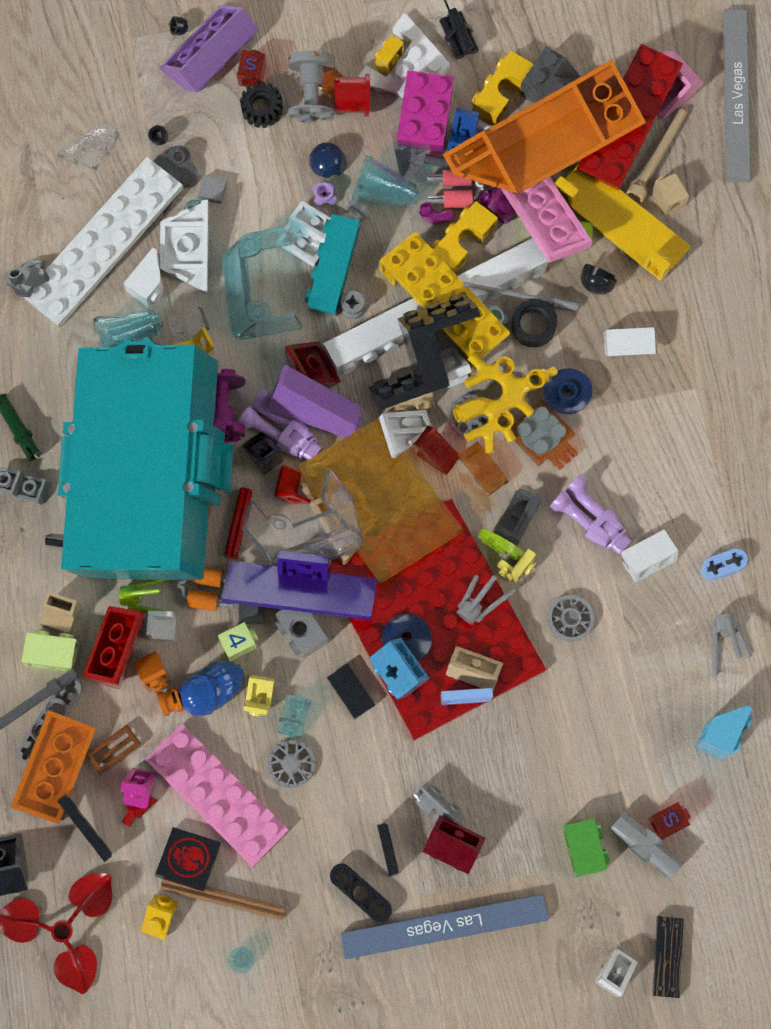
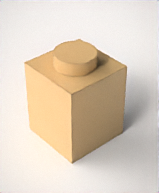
[652,173,689,215]

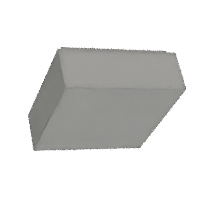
[198,175,227,204]

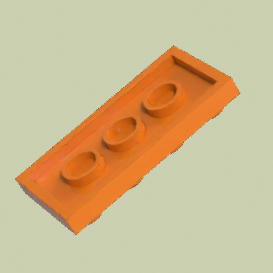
[10,710,96,824]

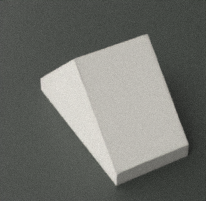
[594,948,638,997]

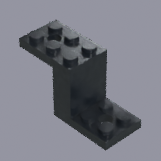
[368,294,480,410]

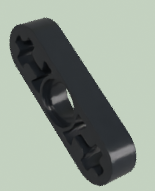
[330,864,392,922]

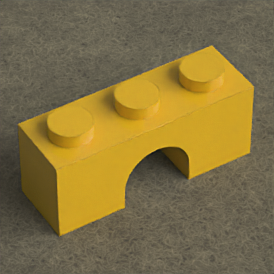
[471,50,533,126]
[431,201,498,274]

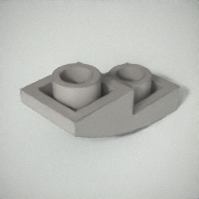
[0,467,49,505]

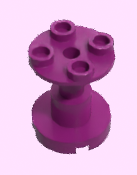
[213,368,246,443]

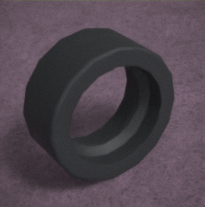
[511,299,558,347]

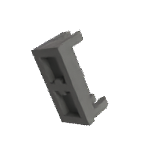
[494,488,541,546]

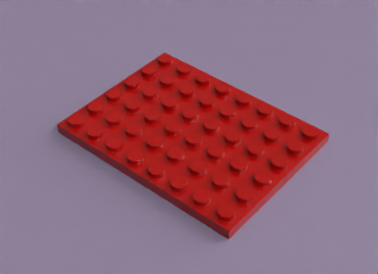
[328,499,546,741]

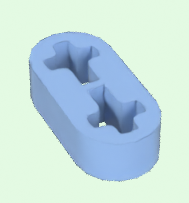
[701,548,748,581]

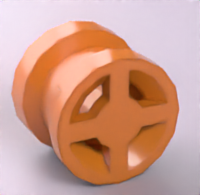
[157,687,184,717]

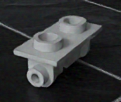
[413,782,464,824]

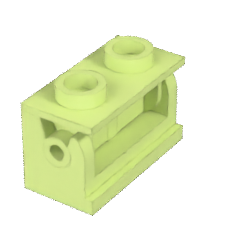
[21,630,80,672]

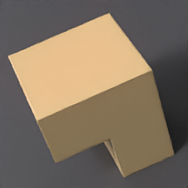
[40,592,82,635]

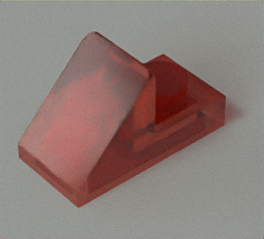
[414,425,460,475]

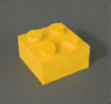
[375,35,404,77]

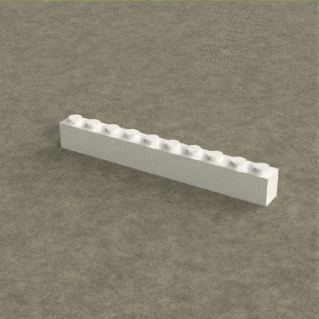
[323,238,548,375]

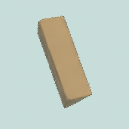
[446,646,503,691]

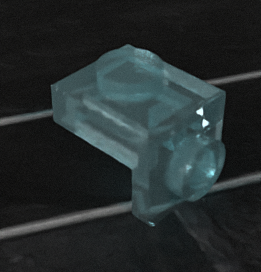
[277,694,311,738]

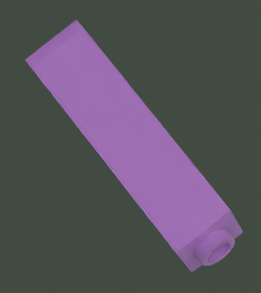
[267,365,362,439]

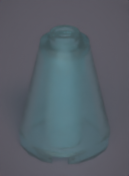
[352,156,419,207]
[93,311,163,347]

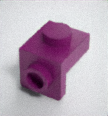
[479,188,515,224]

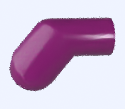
[419,202,454,225]

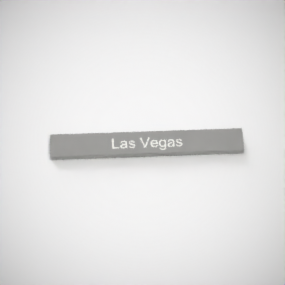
[723,9,750,182]

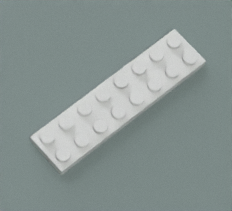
[23,157,184,327]

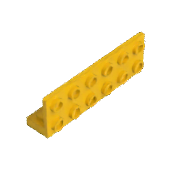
[555,164,691,281]
[379,232,510,373]

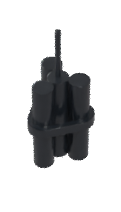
[439,0,479,60]

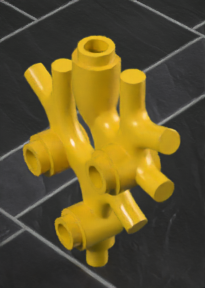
[453,352,558,454]

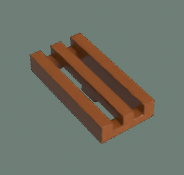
[86,725,142,776]

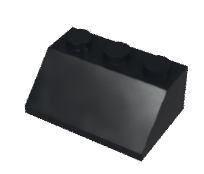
[0,834,28,896]

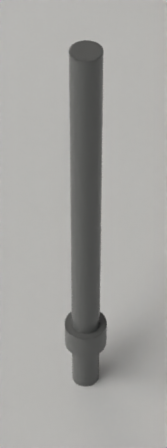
[0,668,79,730]

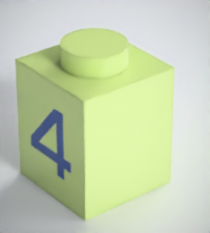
[218,622,259,662]

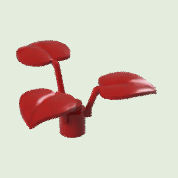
[0,873,113,994]

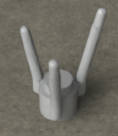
[457,575,516,625]
[711,613,751,676]

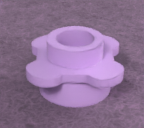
[312,182,337,206]

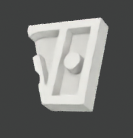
[379,410,433,458]

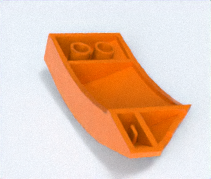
[443,59,646,194]

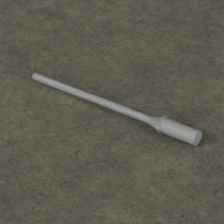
[463,282,579,311]

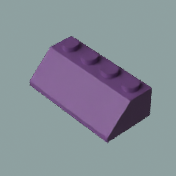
[159,5,258,93]

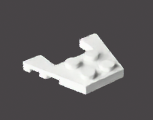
[358,13,450,98]

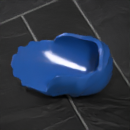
[179,661,245,716]

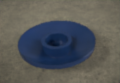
[544,368,592,414]
[382,614,432,661]

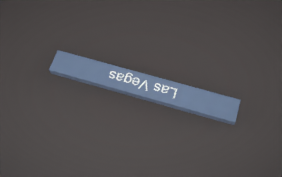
[341,895,549,959]

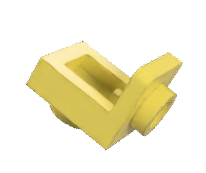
[497,549,536,582]
[243,675,275,716]

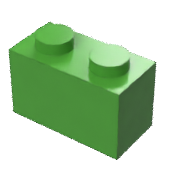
[562,818,610,878]

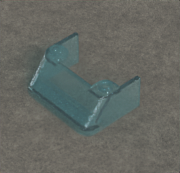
[222,226,303,340]

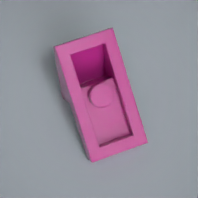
[120,768,157,809]

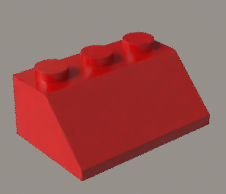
[83,606,146,689]

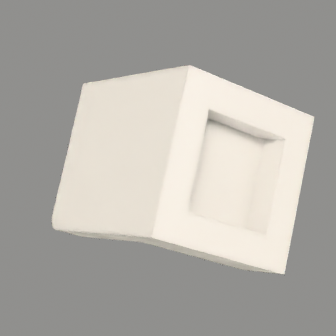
[146,610,176,642]

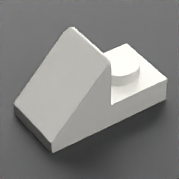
[440,346,471,388]

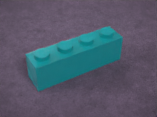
[305,214,361,317]

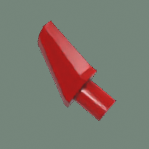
[122,796,158,827]

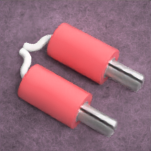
[427,169,483,209]

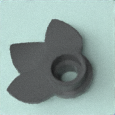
[153,145,197,188]
[5,259,50,297]

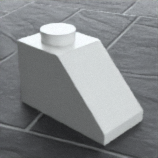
[123,248,164,307]

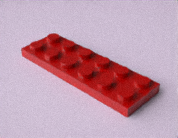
[577,44,683,190]

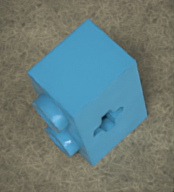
[369,638,430,700]

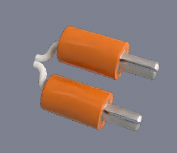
[178,567,235,612]

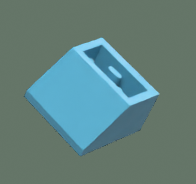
[695,706,753,760]

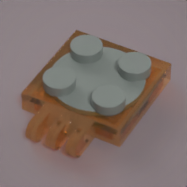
[511,399,578,470]

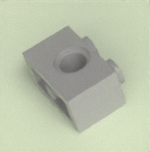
[275,609,329,659]

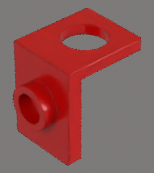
[274,465,311,504]

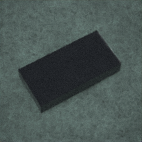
[327,664,375,720]
[377,823,399,877]

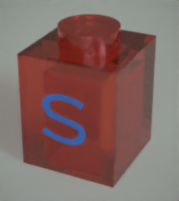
[237,50,267,88]
[648,802,691,840]

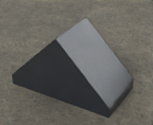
[242,432,284,475]

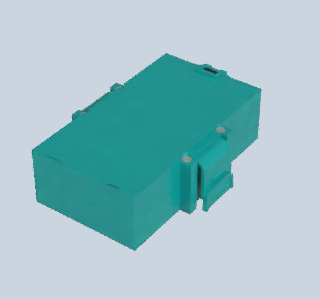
[58,338,235,580]

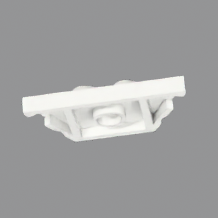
[160,200,209,292]

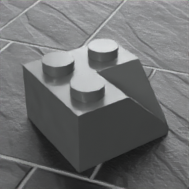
[520,47,581,103]

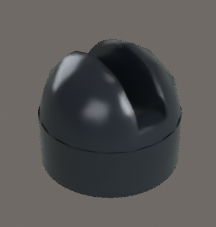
[170,16,189,35]
[148,125,169,146]

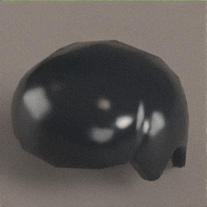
[581,264,617,295]

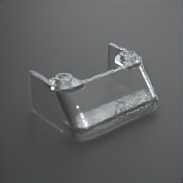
[242,469,363,567]

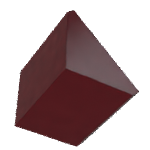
[285,341,341,389]

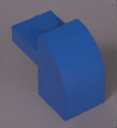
[445,108,479,163]

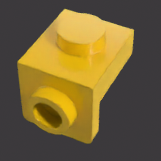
[140,894,178,940]

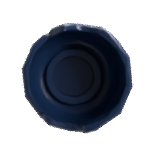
[309,142,347,179]

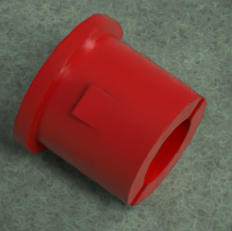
[334,74,370,117]

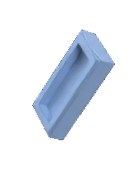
[441,688,493,705]

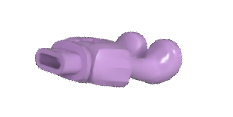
[238,388,323,463]
[550,474,632,555]

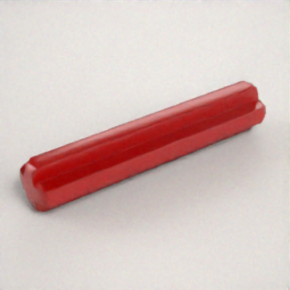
[224,487,252,559]

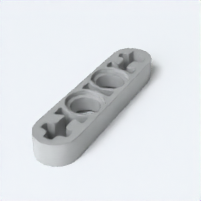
[17,679,83,765]

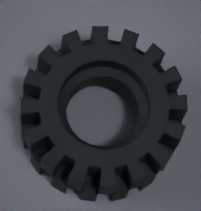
[240,81,283,128]

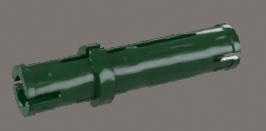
[0,393,42,461]

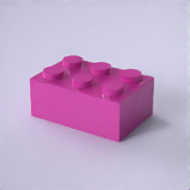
[397,70,454,152]

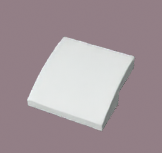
[275,201,331,267]

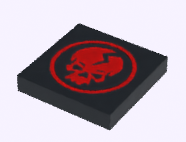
[155,827,221,892]

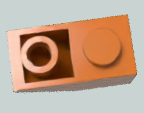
[133,651,171,693]

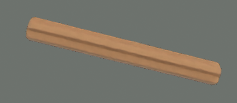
[161,879,286,920]

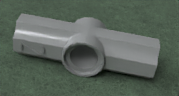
[610,812,684,880]

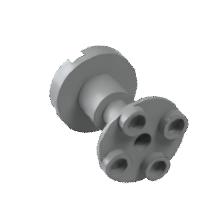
[288,51,335,123]

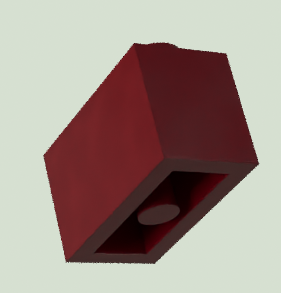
[422,815,486,875]

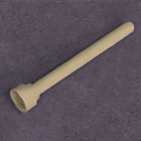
[626,108,687,203]

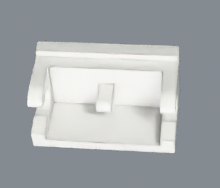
[603,327,656,357]
[621,530,678,583]

